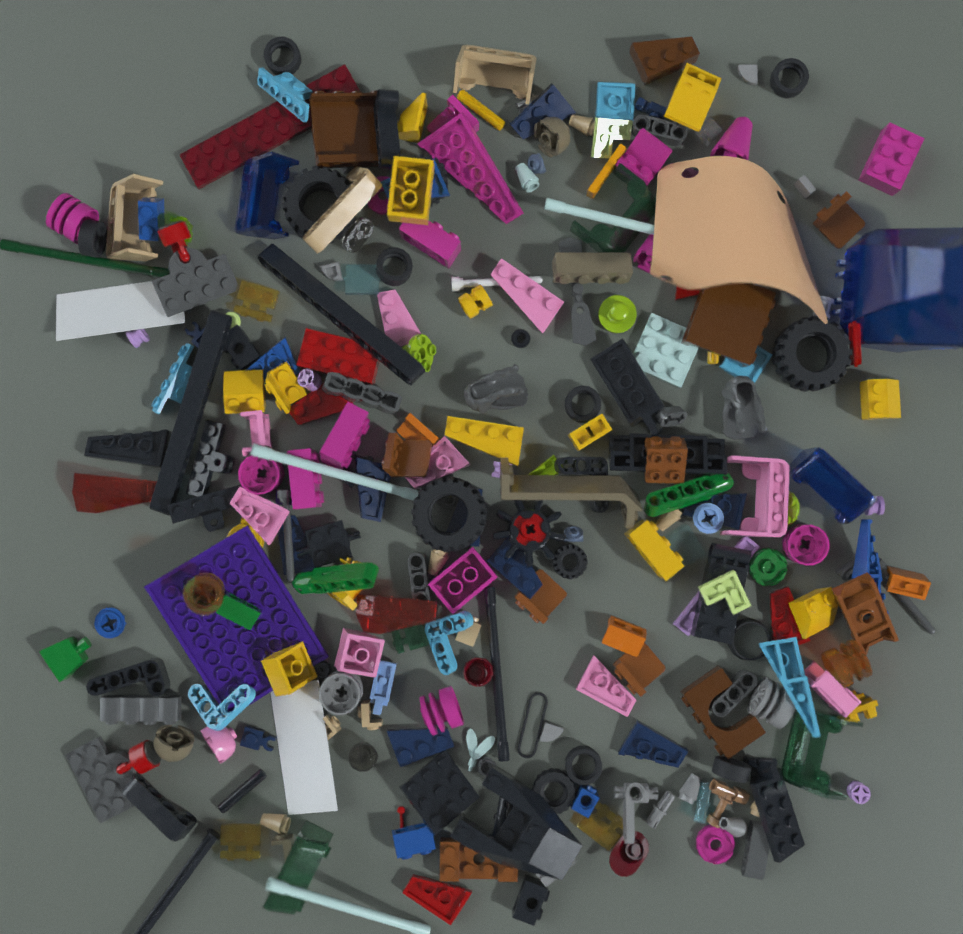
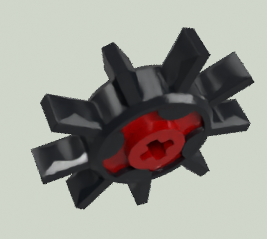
[492,500,566,568]

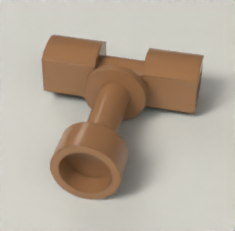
[706,778,750,828]

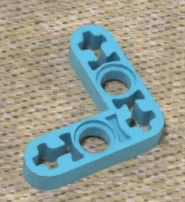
[425,611,473,675]
[188,684,256,731]

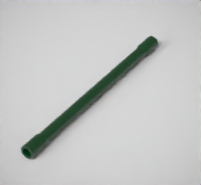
[0,239,170,278]

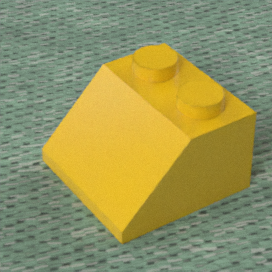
[223,369,266,414]
[860,379,901,420]
[788,587,839,639]
[261,642,317,696]

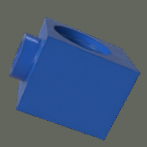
[571,785,600,818]

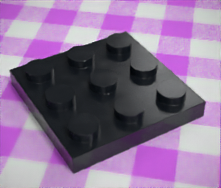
[399,750,480,836]

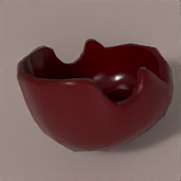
[463,657,493,687]

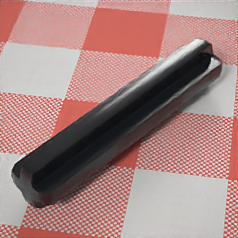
[218,769,267,814]

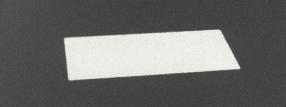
[56,281,185,341]
[270,680,338,815]

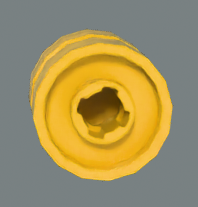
[457,284,493,319]

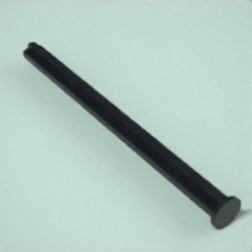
[134,828,221,934]

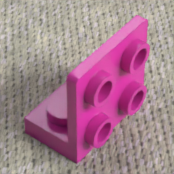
[427,94,479,134]
[615,128,673,188]

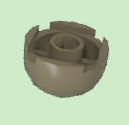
[534,117,570,157]
[154,725,194,762]

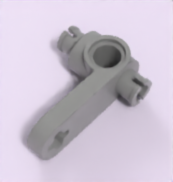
[614,782,658,844]

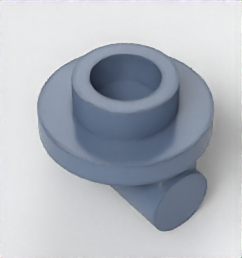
[528,153,546,174]
[564,526,583,542]

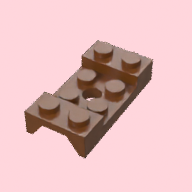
[831,572,899,657]
[440,837,518,882]

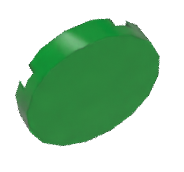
[749,548,787,586]

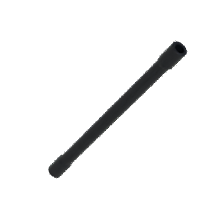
[484,586,510,762]

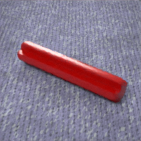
[848,321,862,367]

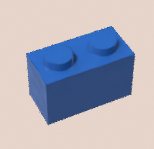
[138,197,165,241]
[391,822,436,860]

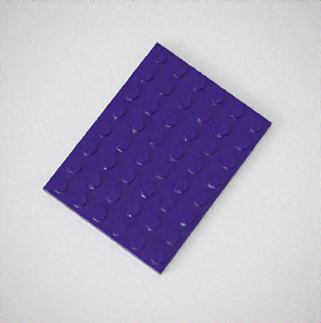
[144,525,329,713]

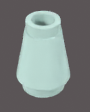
[515,163,539,193]

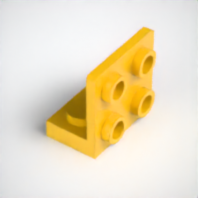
[264,361,307,414]

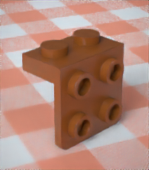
[812,191,865,249]
[382,433,432,477]
[645,436,688,483]
[514,569,567,624]
[613,642,666,697]

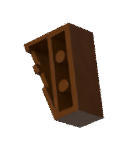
[629,36,700,85]

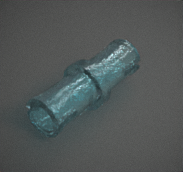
[693,781,711,824]

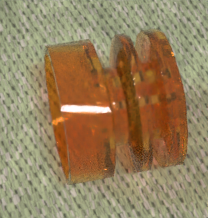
[821,638,873,688]

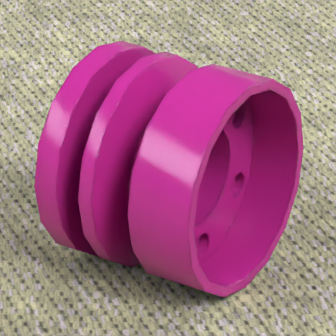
[46,193,99,244]
[238,455,285,495]
[782,524,830,565]
[419,685,464,736]

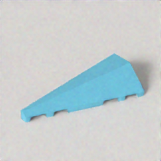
[759,637,820,737]

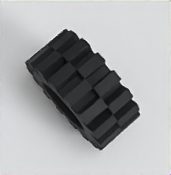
[552,544,588,579]

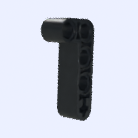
[373,89,401,169]
[86,657,170,696]
[122,774,197,842]

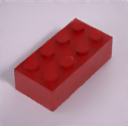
[297,328,380,385]

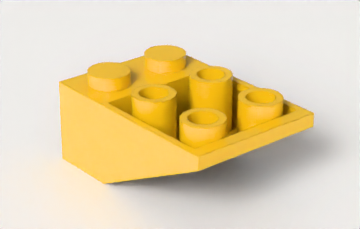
[664,63,722,132]

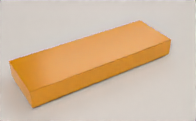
[587,143,626,199]

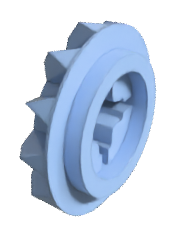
[692,503,724,534]

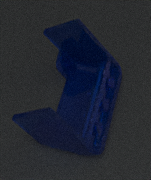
[235,151,299,240]
[789,447,877,524]

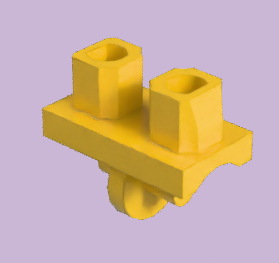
[845,690,879,725]

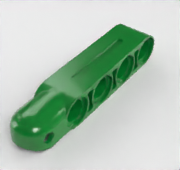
[643,473,734,517]
[292,562,379,594]

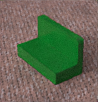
[216,592,262,630]

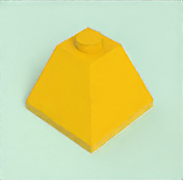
[397,93,428,143]

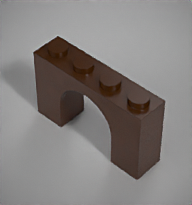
[680,665,766,759]

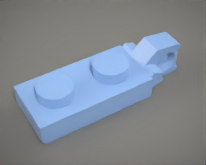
[370,660,397,715]

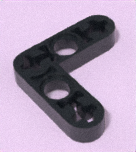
[554,457,609,513]

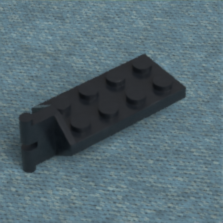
[590,338,665,434]
[743,756,805,863]

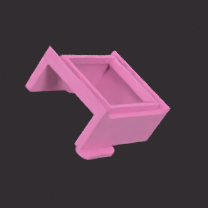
[240,410,272,457]
[804,660,861,718]

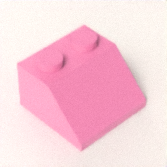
[334,628,385,678]

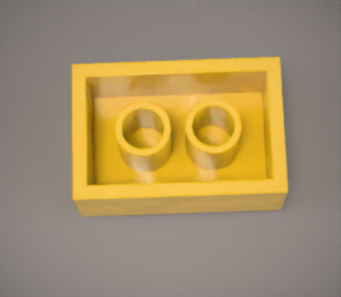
[387,156,435,225]
[624,520,684,581]

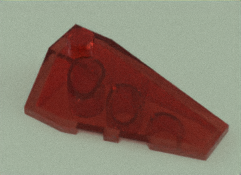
[72,473,157,513]
[355,594,437,634]

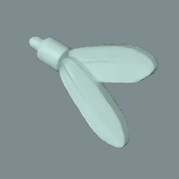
[466,728,495,772]

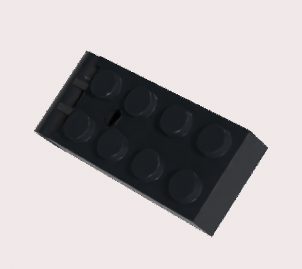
[691,543,751,644]

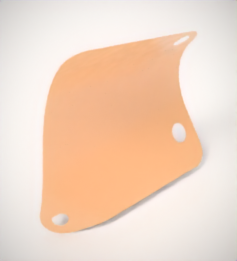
[650,156,828,324]

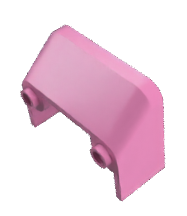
[720,456,789,537]

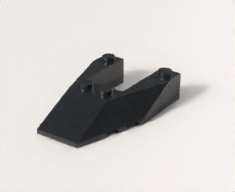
[450,764,582,880]

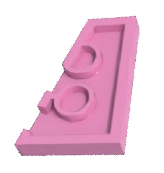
[377,289,421,347]
[405,436,471,489]
[230,487,290,546]
[576,655,636,717]

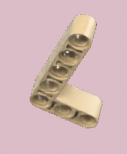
[303,167,382,253]

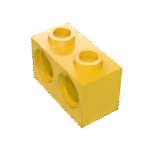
[568,414,612,451]

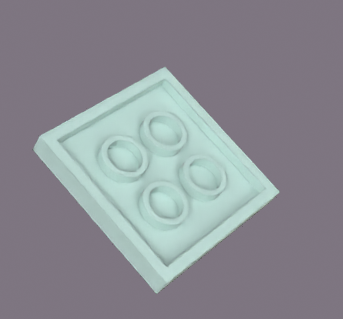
[633,313,699,388]

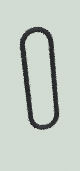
[518,692,548,758]

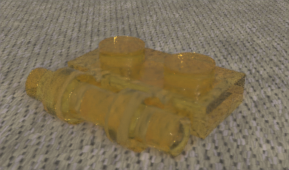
[234,280,280,323]
[577,801,623,851]
[220,824,261,861]

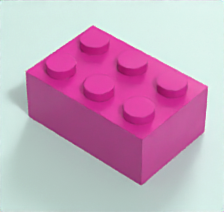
[858,122,925,196]
[399,221,461,269]
[320,402,370,470]
[287,448,324,509]
[428,547,498,614]

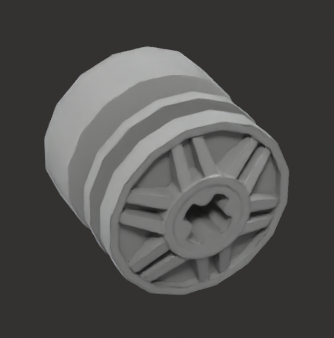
[319,670,363,715]
[747,677,796,729]

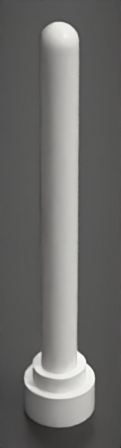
[451,276,543,292]

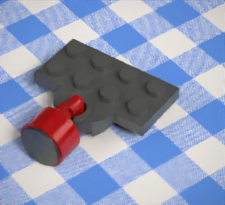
[151,220,240,318]
[65,736,161,823]

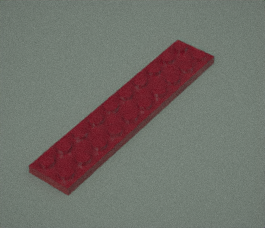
[179,64,360,189]

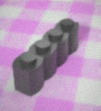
[322,372,402,414]
[100,695,182,725]

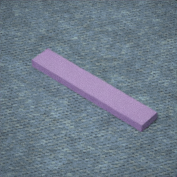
[673,536,760,636]

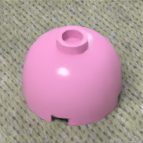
[201,723,237,764]

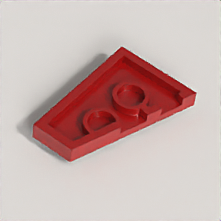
[769,586,811,646]

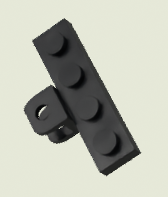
[186,419,235,496]
[167,484,243,532]

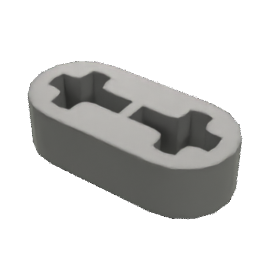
[655,406,687,427]

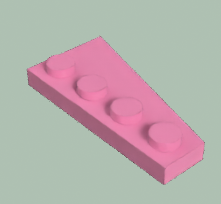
[490,258,564,334]

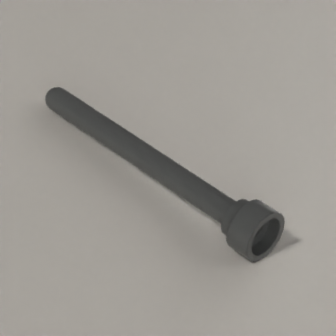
[277,489,295,582]
[879,558,935,634]

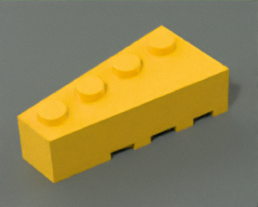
[445,416,524,467]

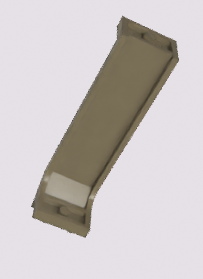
[500,457,643,528]

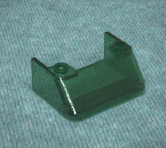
[570,163,656,253]
[781,709,863,800]
[262,820,333,915]

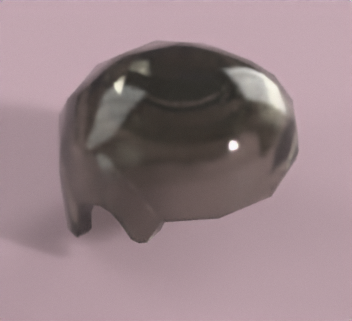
[348,742,379,772]

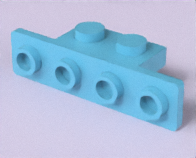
[257,67,313,122]
[152,343,194,414]

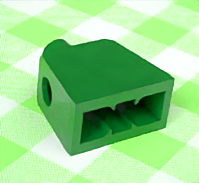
[39,636,92,682]

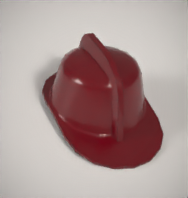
[609,831,649,877]

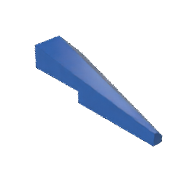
[852,519,889,616]

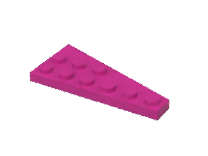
[417,112,523,224]

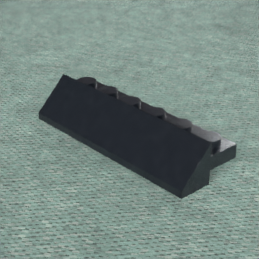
[608,433,727,475]

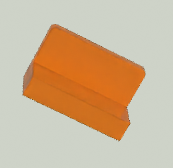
[397,413,439,447]
[885,566,931,600]
[602,615,646,657]

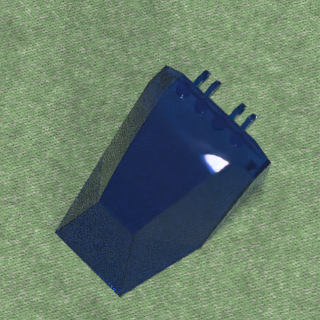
[831,227,963,353]

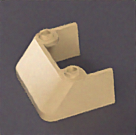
[453,45,537,104]
[106,174,163,261]

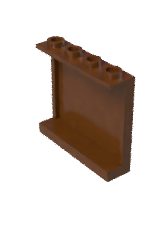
[309,90,379,168]
[681,283,776,367]

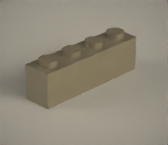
[552,252,633,284]

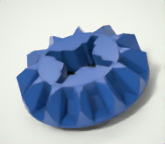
[94,607,126,638]

